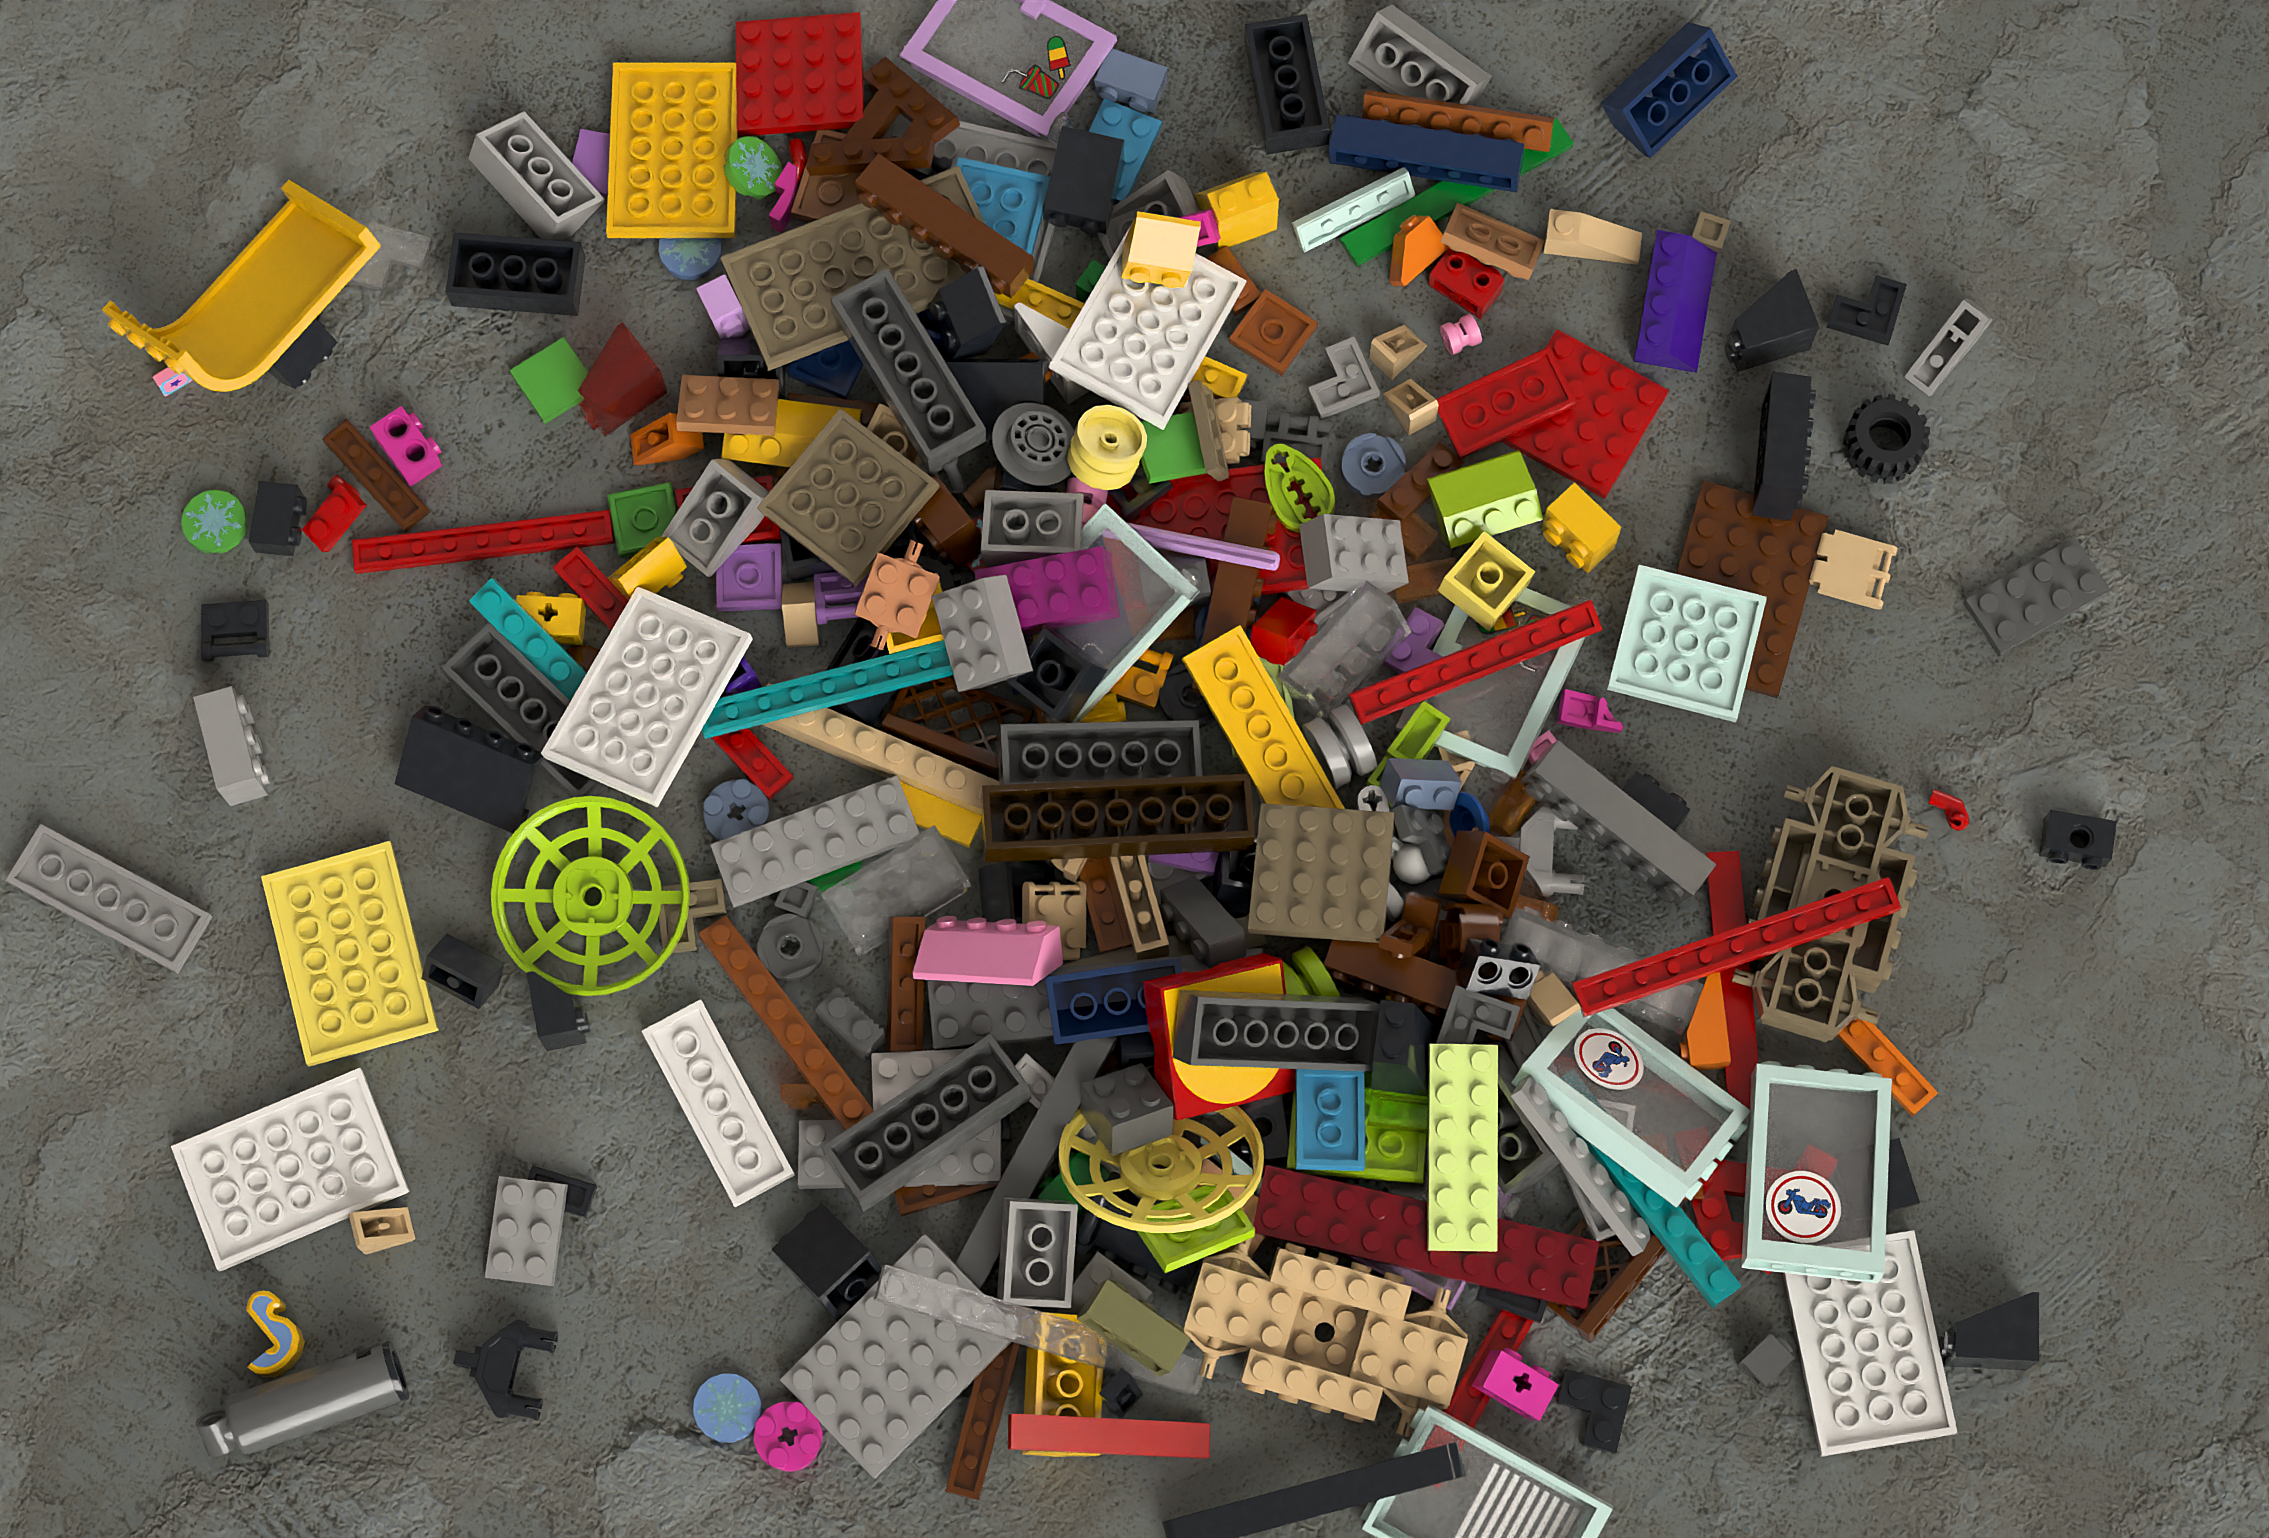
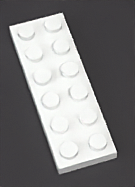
[642,999,795,1207]

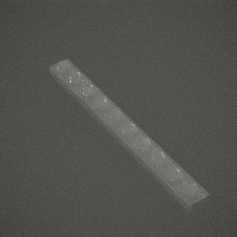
[874,1265,1203,1396]

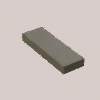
[1188,380,1229,482]

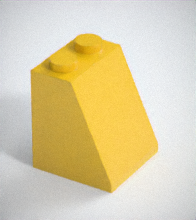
[1194,172,1279,251]

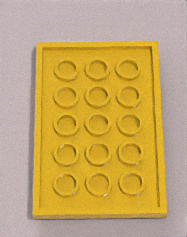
[606,63,738,238]

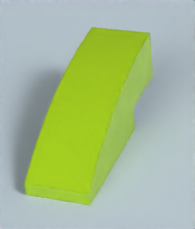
[1366,701,1451,807]

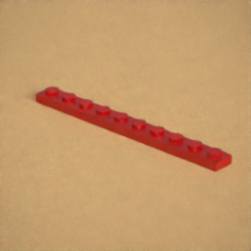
[553,547,794,800]
[1571,877,1902,1017]

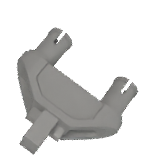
[1495,803,1585,897]

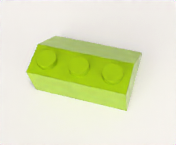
[1427,450,1543,548]

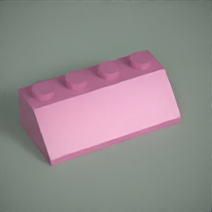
[913,916,1063,986]

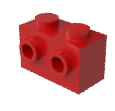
[1428,248,1505,320]
[1250,597,1318,666]

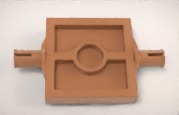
[854,540,940,650]

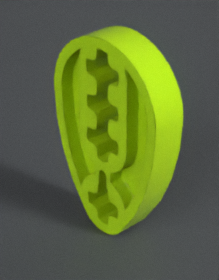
[1264,444,1335,533]

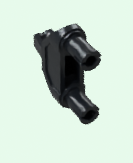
[453,1320,558,1421]

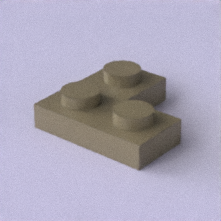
[659,879,727,953]

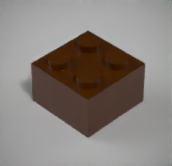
[913,475,982,570]
[1438,831,1530,919]

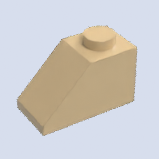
[1526,970,1582,1026]

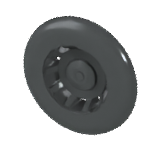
[992,403,1075,486]

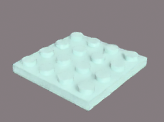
[1607,565,1767,722]

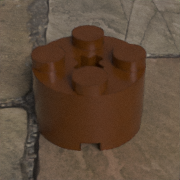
[1437,902,1503,970]

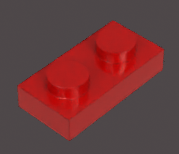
[302,483,367,552]

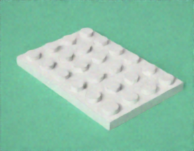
[1049,224,1247,430]
[541,586,753,807]
[171,1068,410,1271]
[1782,1230,1957,1457]

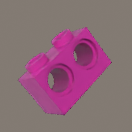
[369,406,442,487]

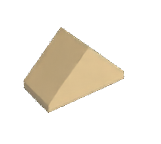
[1369,324,1427,380]
[1383,379,1439,436]
[782,582,819,648]
[349,1207,415,1255]

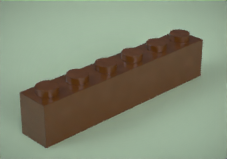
[855,153,1034,299]
[1192,497,1278,694]
[1323,940,1527,1042]

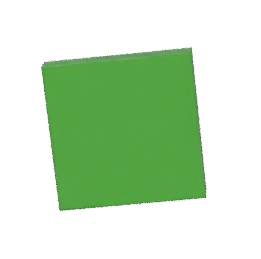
[509,337,599,424]
[1140,412,1207,484]
[607,482,677,558]

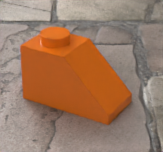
[1389,215,1449,286]
[630,413,704,465]

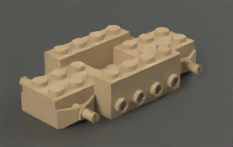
[1183,1238,1468,1437]

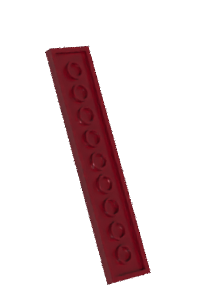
[1253,1165,1600,1309]

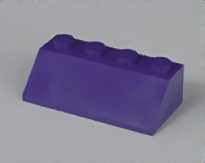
[1633,230,1717,373]

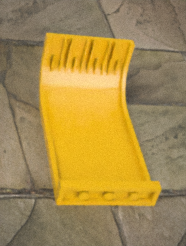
[101,180,381,392]

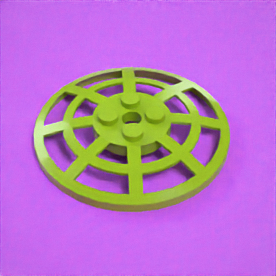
[491,796,690,996]

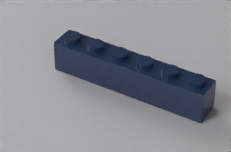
[1329,115,1524,192]

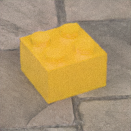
[1542,482,1621,573]

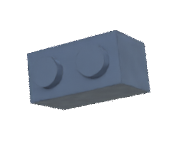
[1095,48,1168,113]
[1380,758,1462,810]

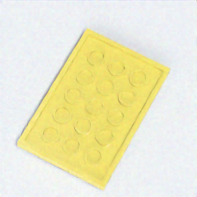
[261,841,439,1067]

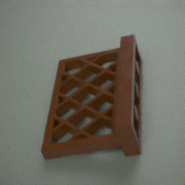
[882,677,1034,781]
[1546,1216,1667,1343]

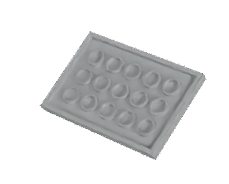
[780,1234,1021,1478]

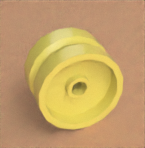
[1067,405,1147,490]

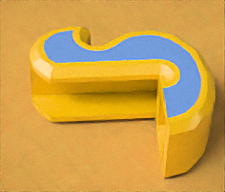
[246,1290,305,1377]

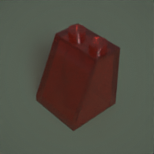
[578,322,667,437]

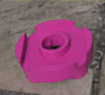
[754,1401,823,1472]

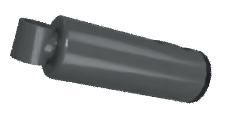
[195,1341,409,1456]

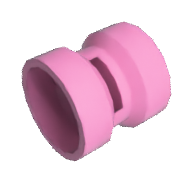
[1439,314,1482,355]

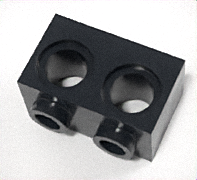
[1456,938,1541,1000]

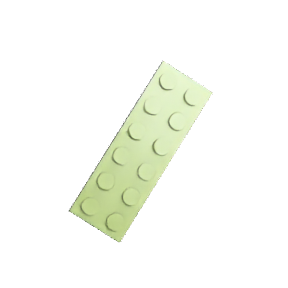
[1427,1044,1498,1252]

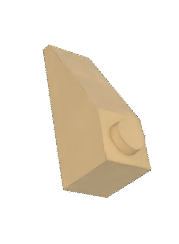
[1543,209,1642,265]

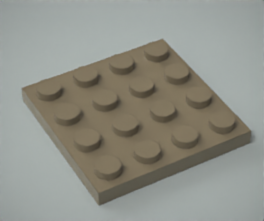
[757,408,940,587]
[1248,803,1395,943]

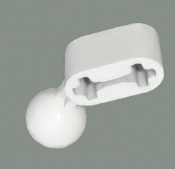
[1357,785,1431,884]

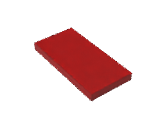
[1436,346,1578,460]

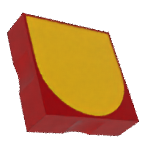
[1143,953,1296,1121]

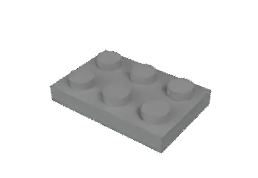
[485,1176,568,1286]

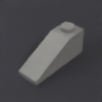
[1904,299,1994,396]

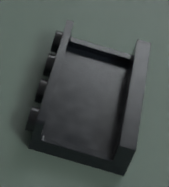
[943,358,1048,445]
[395,705,543,834]

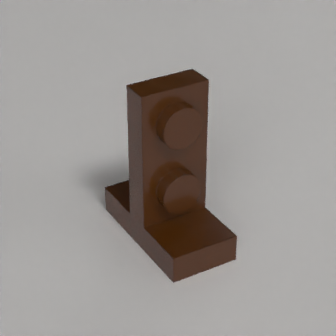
[1379,891,1442,961]

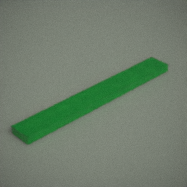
[1340,118,1574,267]

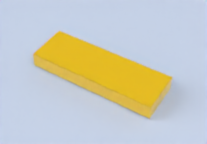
[900,781,982,848]

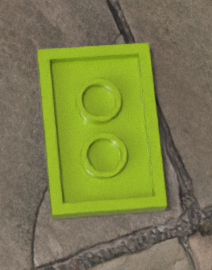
[1136,1185,1255,1273]

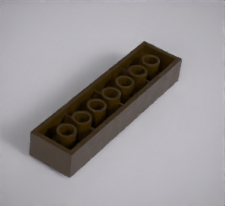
[981,774,1255,863]

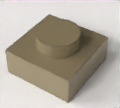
[1692,211,1731,253]

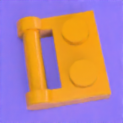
[1105,649,1174,711]

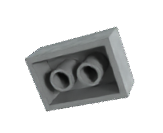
[1299,514,1409,594]
[932,575,1033,692]
[193,686,271,806]
[997,1197,1078,1308]

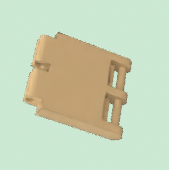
[1179,397,1251,464]
[1809,530,1898,610]
[1022,881,1086,960]

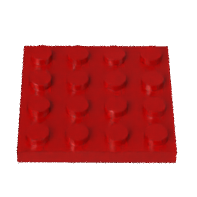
[735,12,864,137]
[1500,329,1669,499]

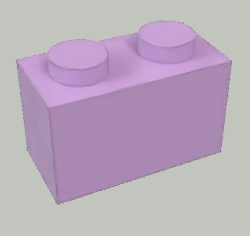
[696,275,750,339]

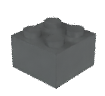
[1081,1063,1174,1156]

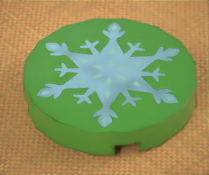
[723,136,782,200]
[181,490,247,554]

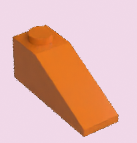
[1678,972,1731,1071]

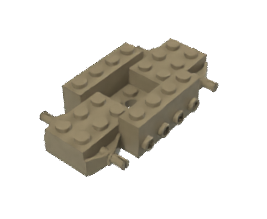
[1732,766,1929,1043]

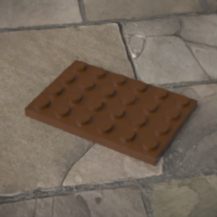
[1676,480,1829,698]

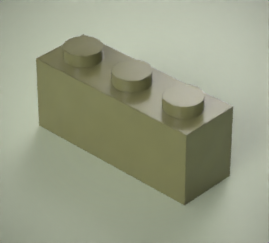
[1076,1279,1191,1377]

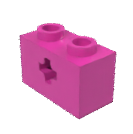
[1472,1348,1559,1421]

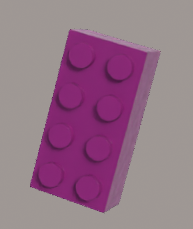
[974,546,1120,635]

